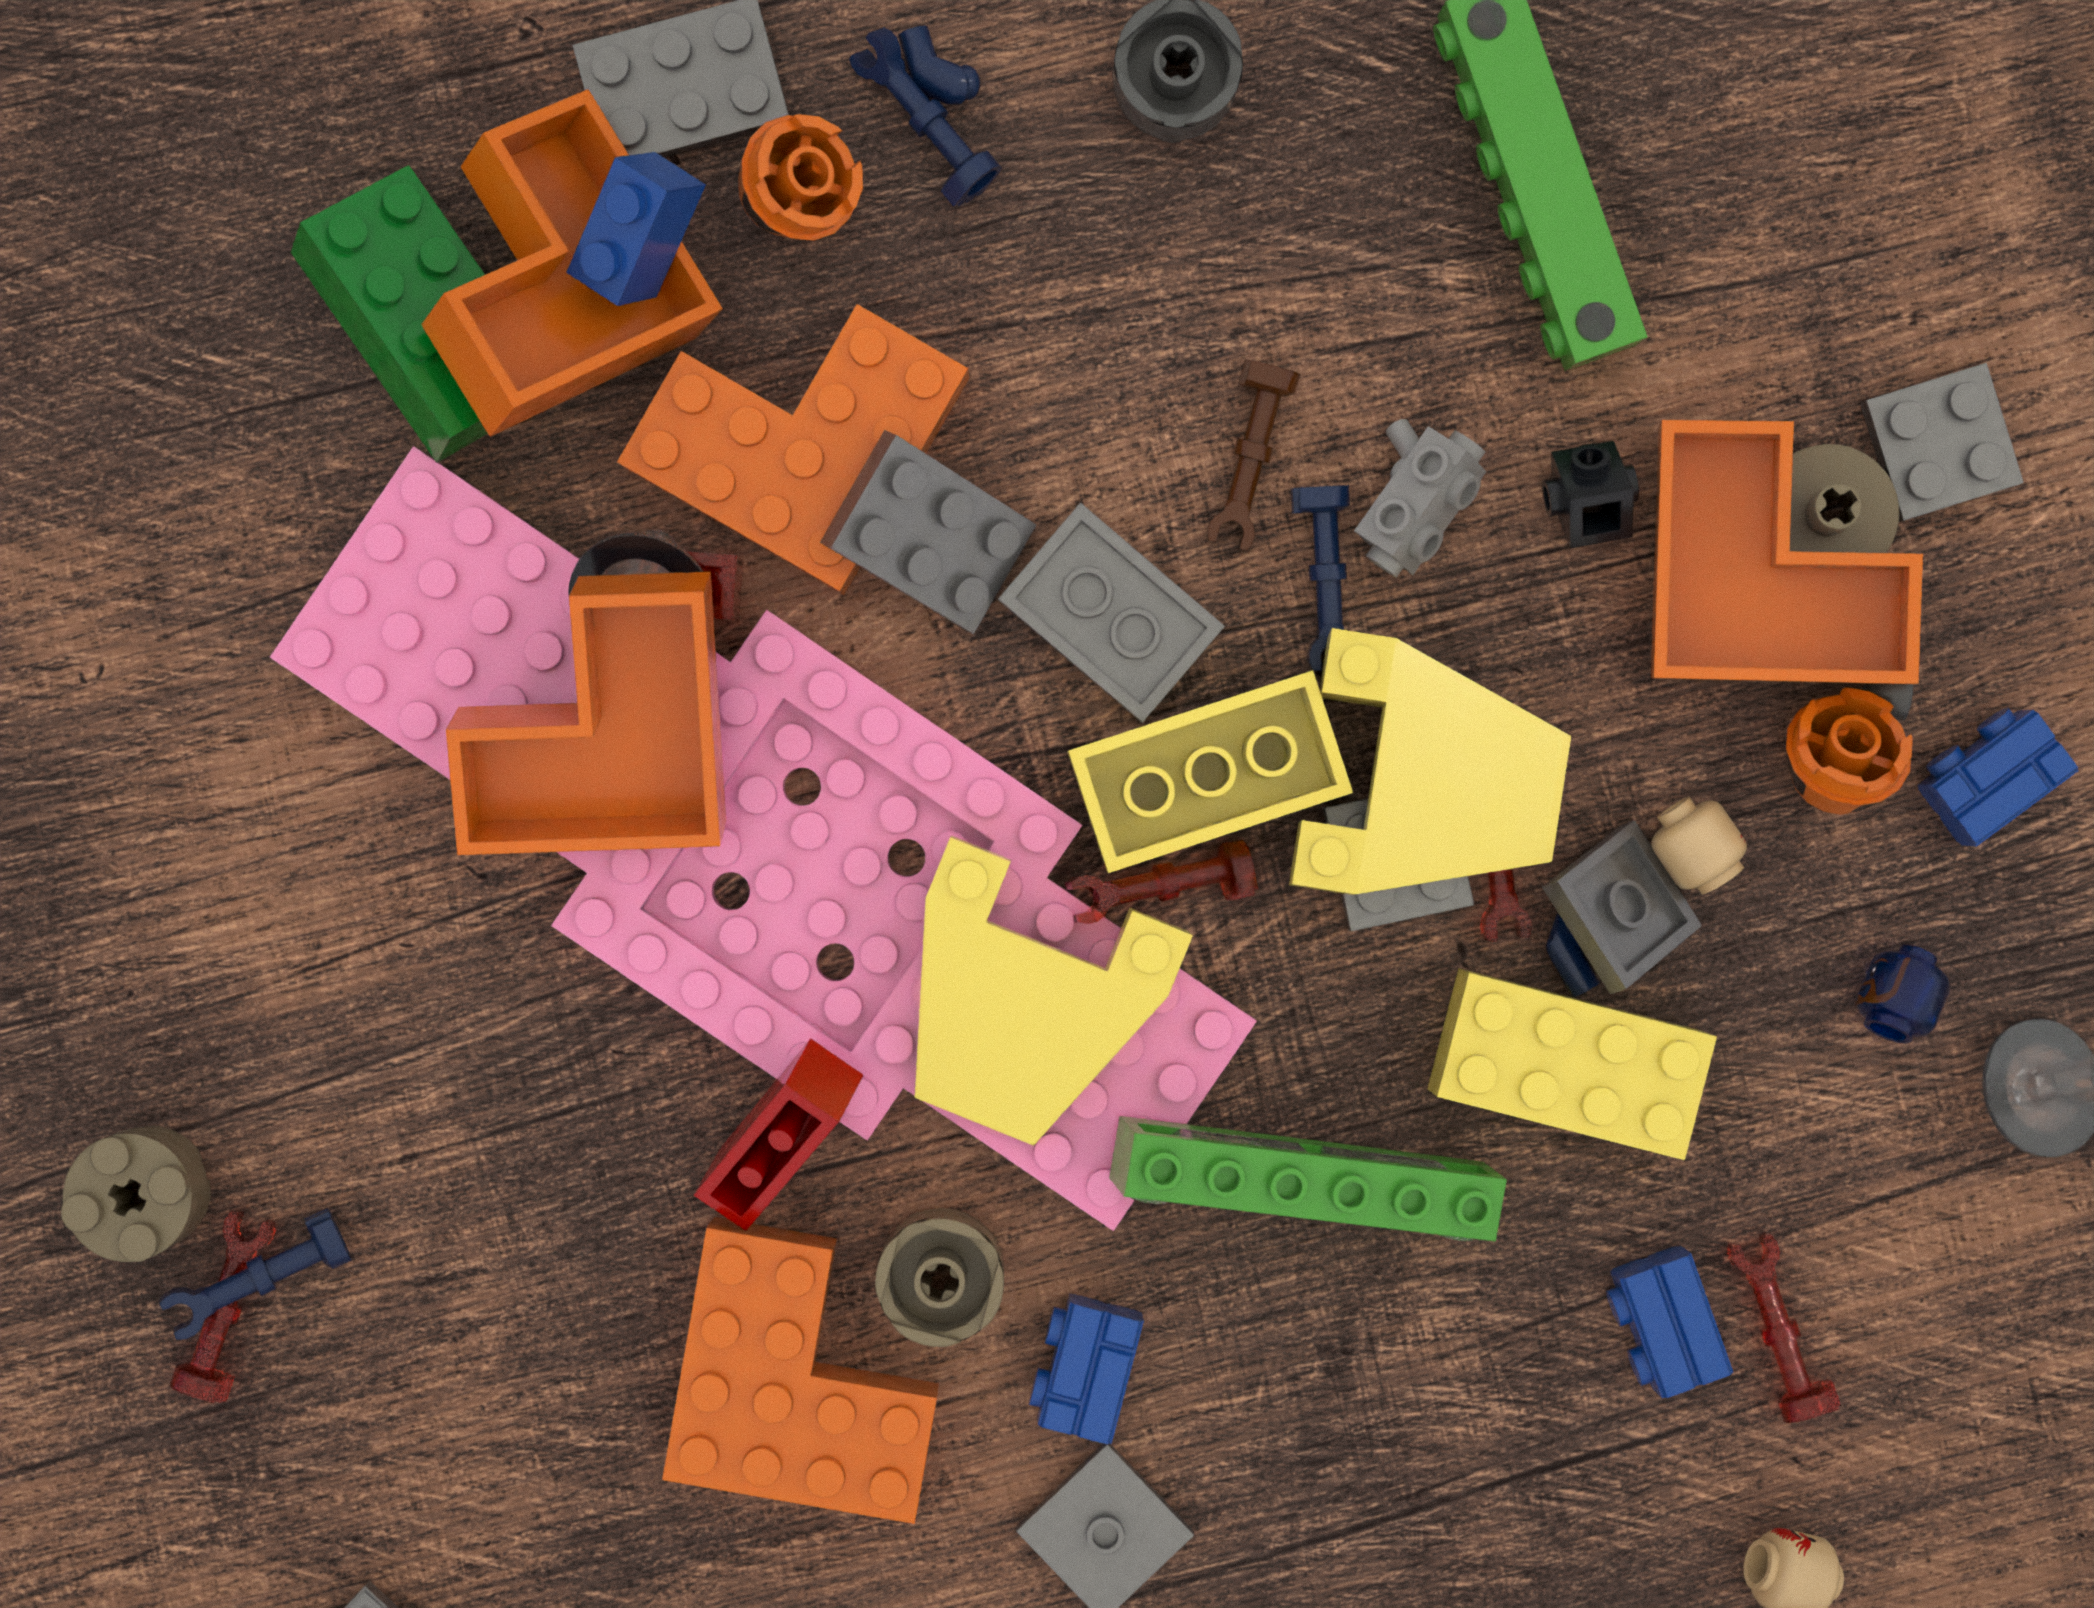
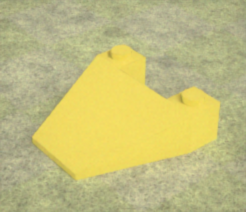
[1289,628,1571,895]
[915,836,1193,1146]

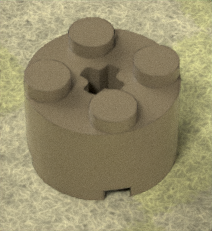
[61,1125,211,1262]
[875,1208,1004,1347]

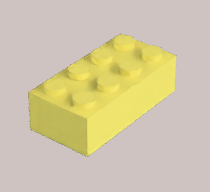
[1067,670,1353,873]
[1427,968,1717,1160]

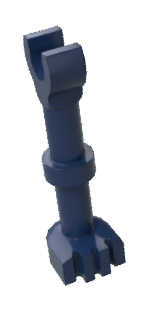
[849,27,1002,206]
[1291,485,1350,671]
[159,1207,352,1340]

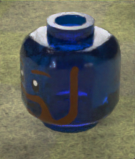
[1855,945,1951,1044]

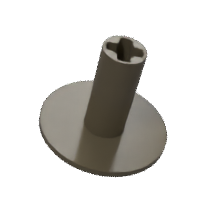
[1790,444,1899,553]

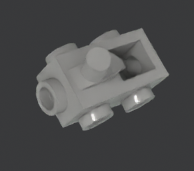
[1354,419,1486,578]

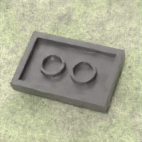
[572,0,789,157]
[820,430,1036,634]
[998,502,1225,723]

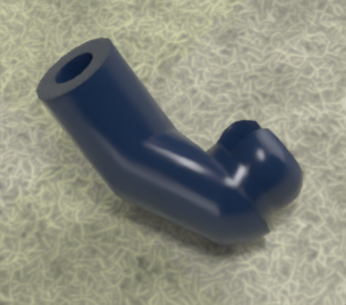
[898,25,980,105]
[1546,913,1600,998]

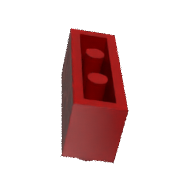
[694,1038,863,1231]

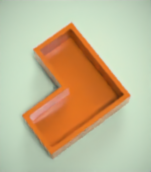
[421,89,723,437]
[617,304,970,595]
[1651,420,1923,685]
[446,572,726,855]
[662,1217,939,1524]

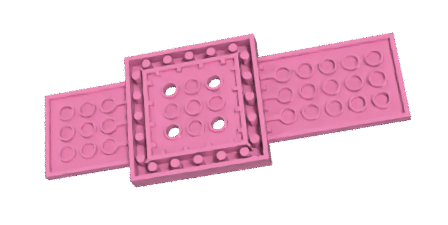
[270,446,1257,1231]

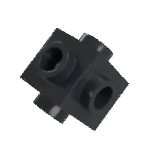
[1542,441,1639,549]

